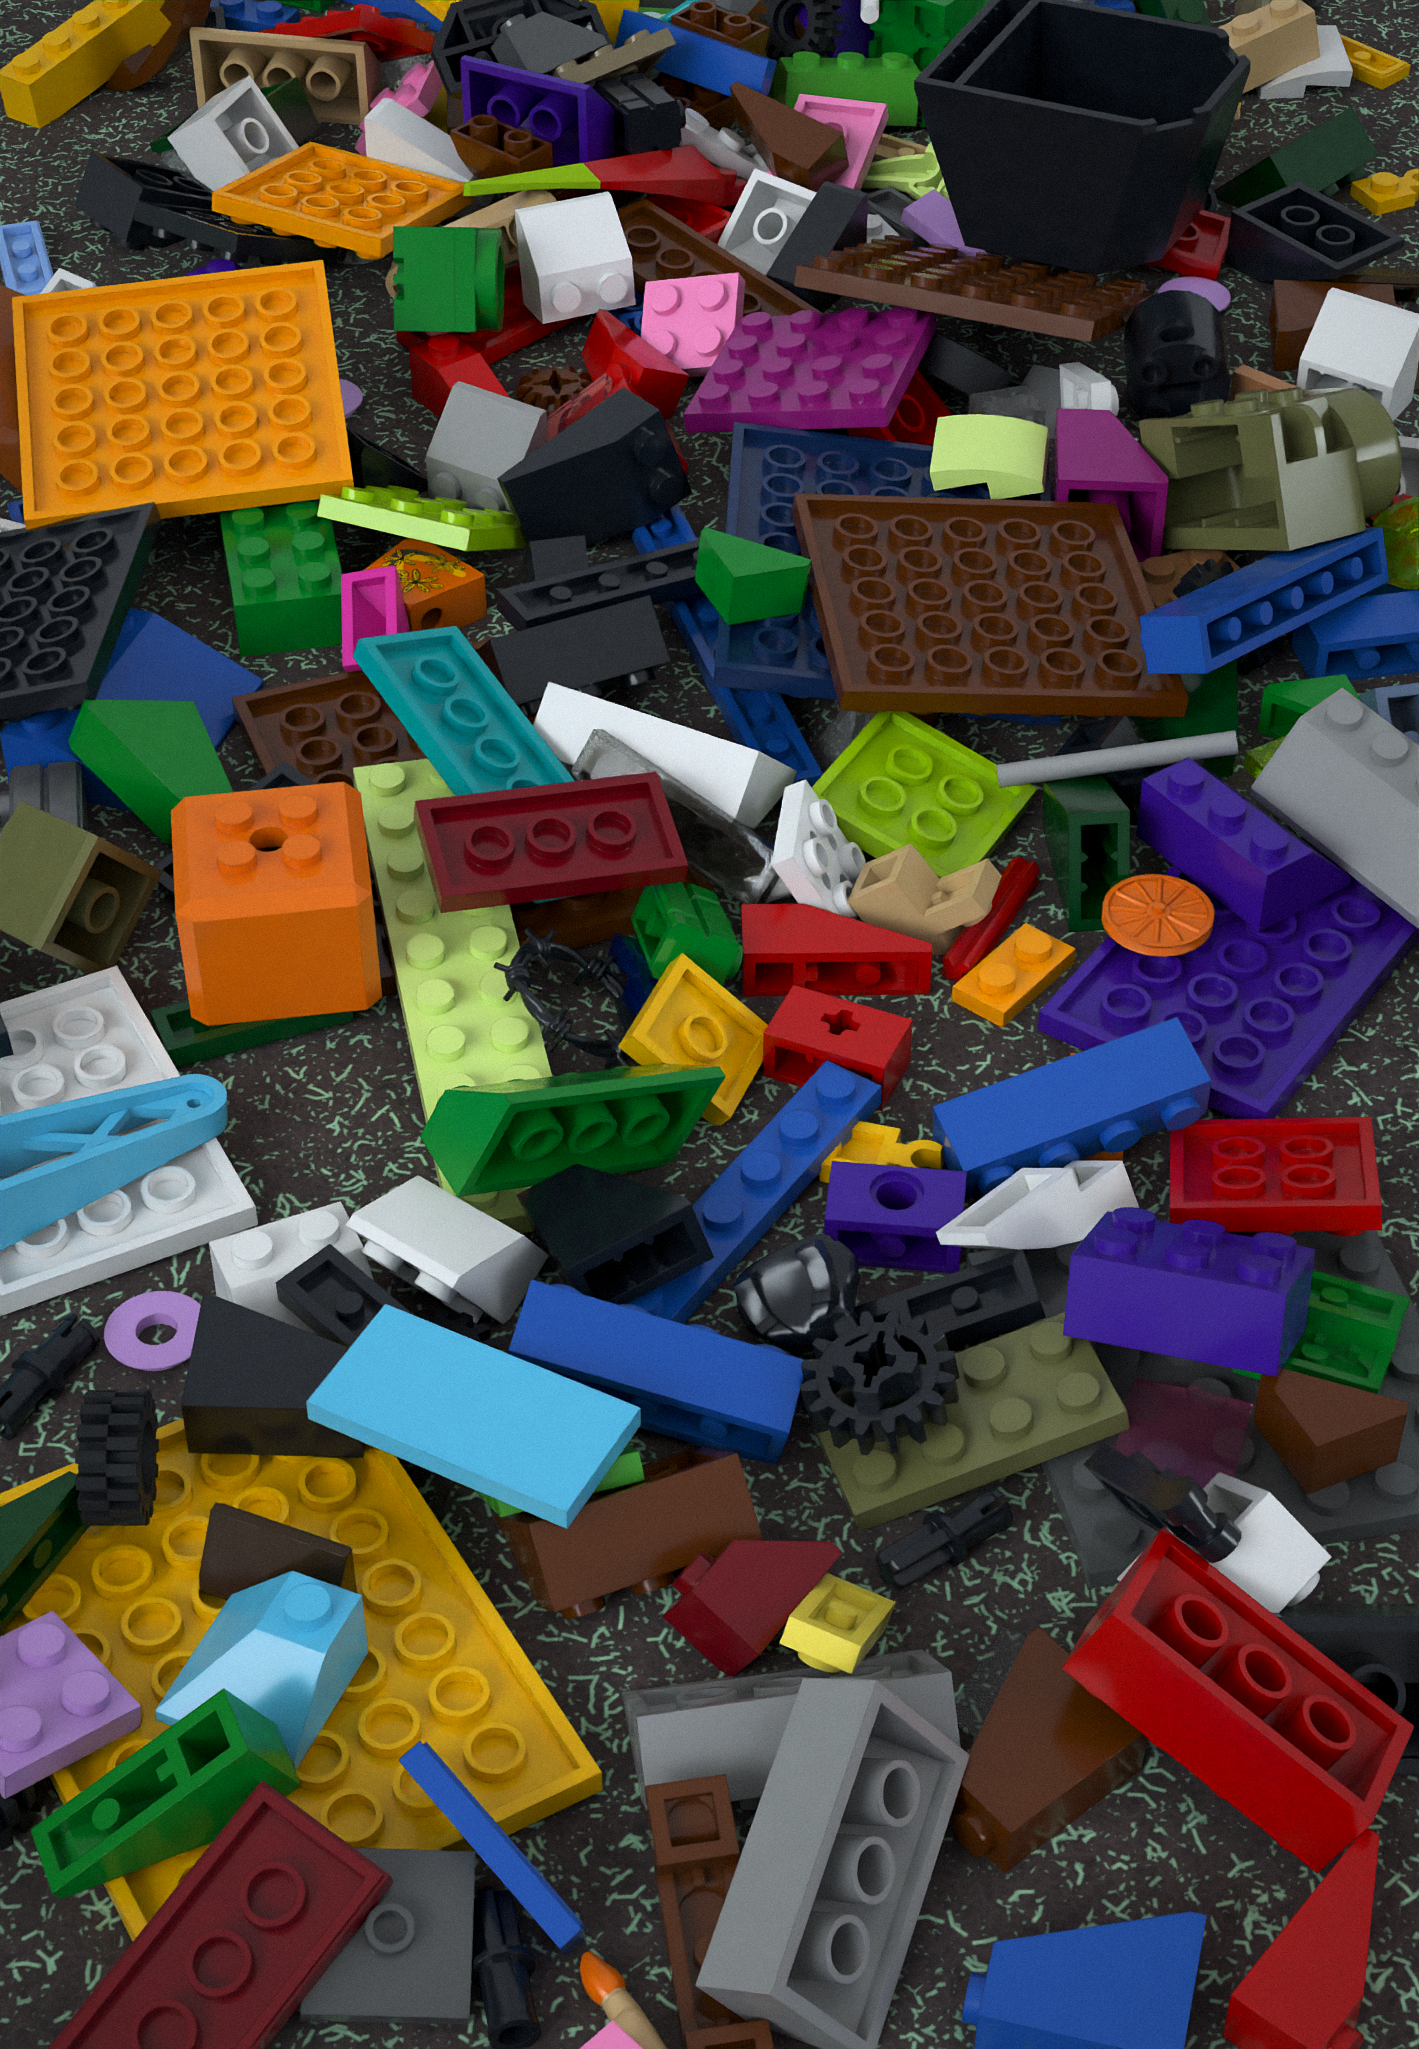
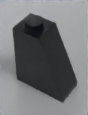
[766,181,868,313]
[516,1163,714,1305]
[181,1296,365,1458]

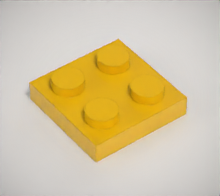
[618,953,768,1126]

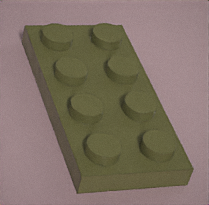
[807,1312,1130,1531]

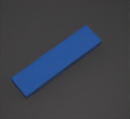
[614,9,777,97]

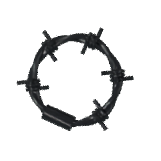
[494,928,642,1069]

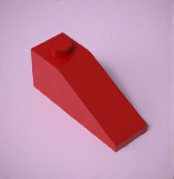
[581,309,690,420]
[409,332,510,418]
[741,904,932,997]
[1222,1828,1380,2049]

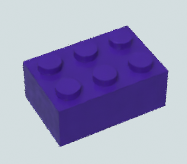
[1063,1207,1315,1377]

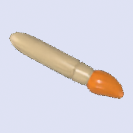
[579,1951,668,2049]

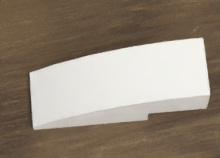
[936,1160,1139,1250]

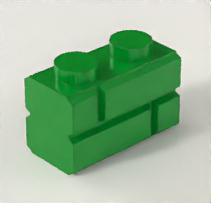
[630,882,743,986]

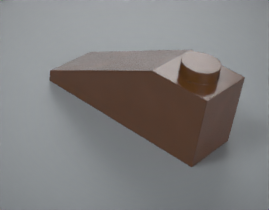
[730,81,849,192]

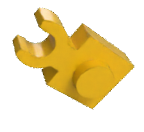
[1350,169,1419,216]
[819,1121,943,1183]

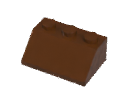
[494,1447,763,1619]

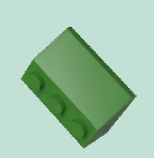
[769,51,921,126]

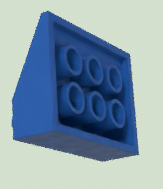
[0,608,264,812]

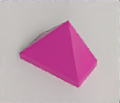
[341,565,410,673]

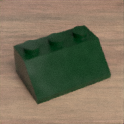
[1214,106,1378,208]

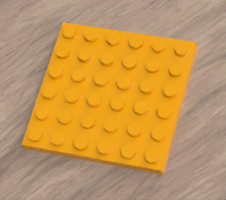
[12,260,354,530]

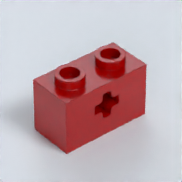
[763,985,913,1111]

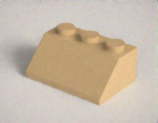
[1219,0,1320,94]

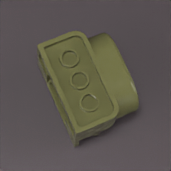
[1139,387,1402,551]

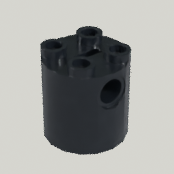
[1124,290,1231,420]

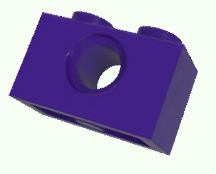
[824,1161,967,1273]

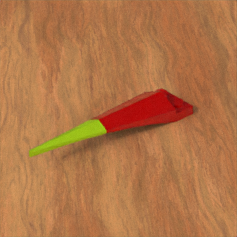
[463,145,748,207]

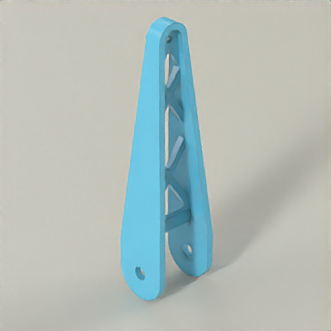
[0,1074,228,1251]

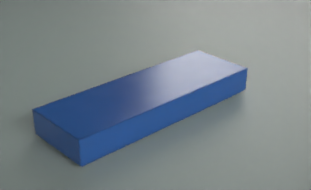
[398,1741,587,1956]

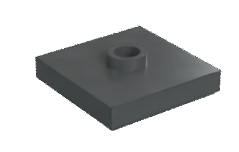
[300,1848,476,2024]

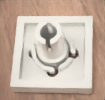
[746,779,866,920]

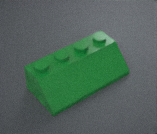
[420,1064,726,1197]

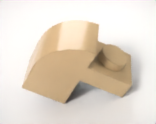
[847,844,1002,956]

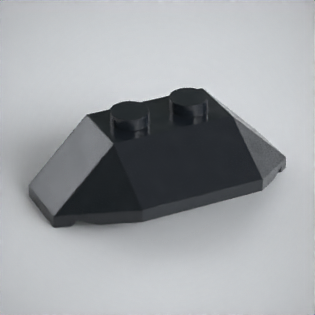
[431,0,613,100]

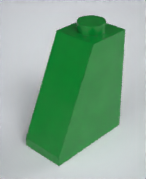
[68,699,233,844]

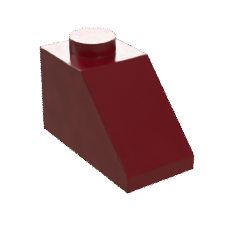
[662,1540,842,1677]

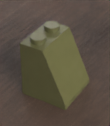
[0,800,163,974]

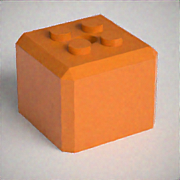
[171,782,382,1026]

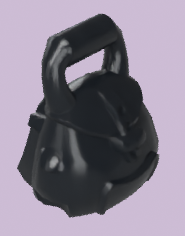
[733,1234,861,1399]

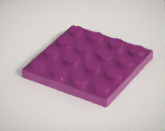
[683,306,937,433]

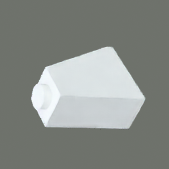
[364,98,493,218]

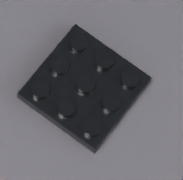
[134,201,340,266]

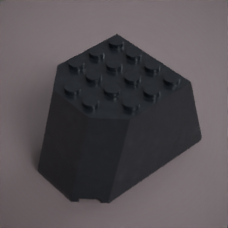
[914,0,1251,275]

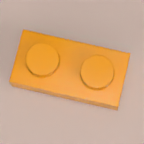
[952,923,1076,1028]

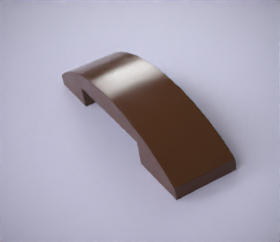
[105,0,211,92]
[645,1774,774,2049]

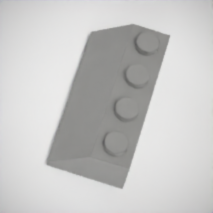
[1250,687,1419,929]
[622,1649,961,1810]
[695,1678,970,2049]

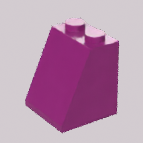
[1050,408,1169,562]

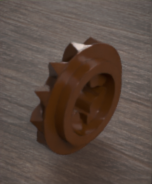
[516,365,597,419]

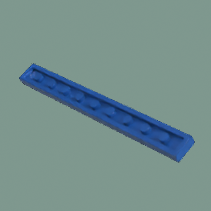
[628,503,823,801]

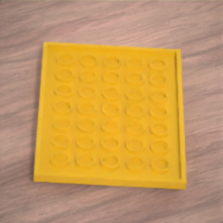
[0,1418,603,1941]

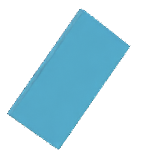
[306,1304,641,1529]

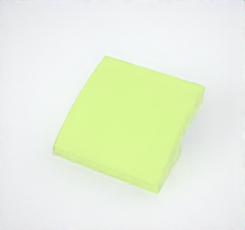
[929,414,1050,499]

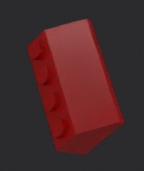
[1062,1527,1415,1874]

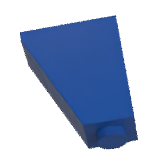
[962,1911,1207,2049]

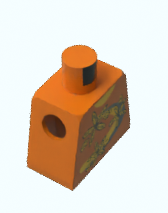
[363,538,487,632]

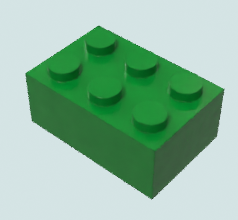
[219,501,342,657]

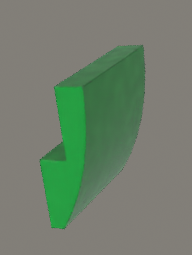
[1232,1270,1411,1395]

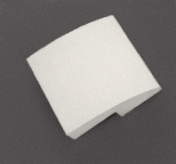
[1256,25,1353,99]

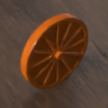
[1101,874,1215,957]

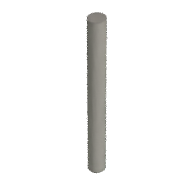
[996,730,1238,788]

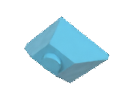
[155,1571,368,1771]

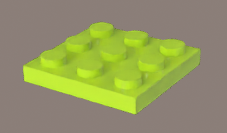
[317,485,527,551]
[812,711,1038,879]

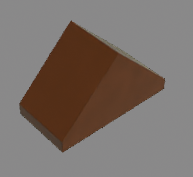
[1253,1368,1410,1494]

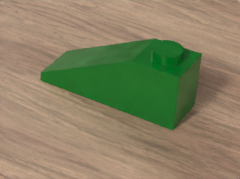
[30,1688,301,1899]

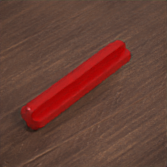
[941,856,1040,982]

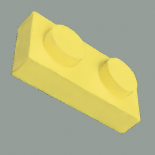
[779,1573,896,1674]

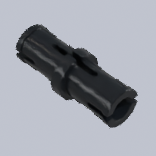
[0,1314,100,1441]

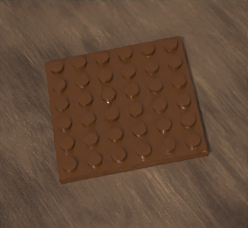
[794,235,1157,343]
[791,493,1189,719]

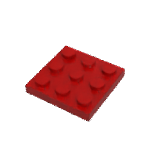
[1170,1117,1382,1237]

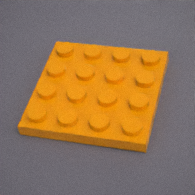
[212,141,473,260]

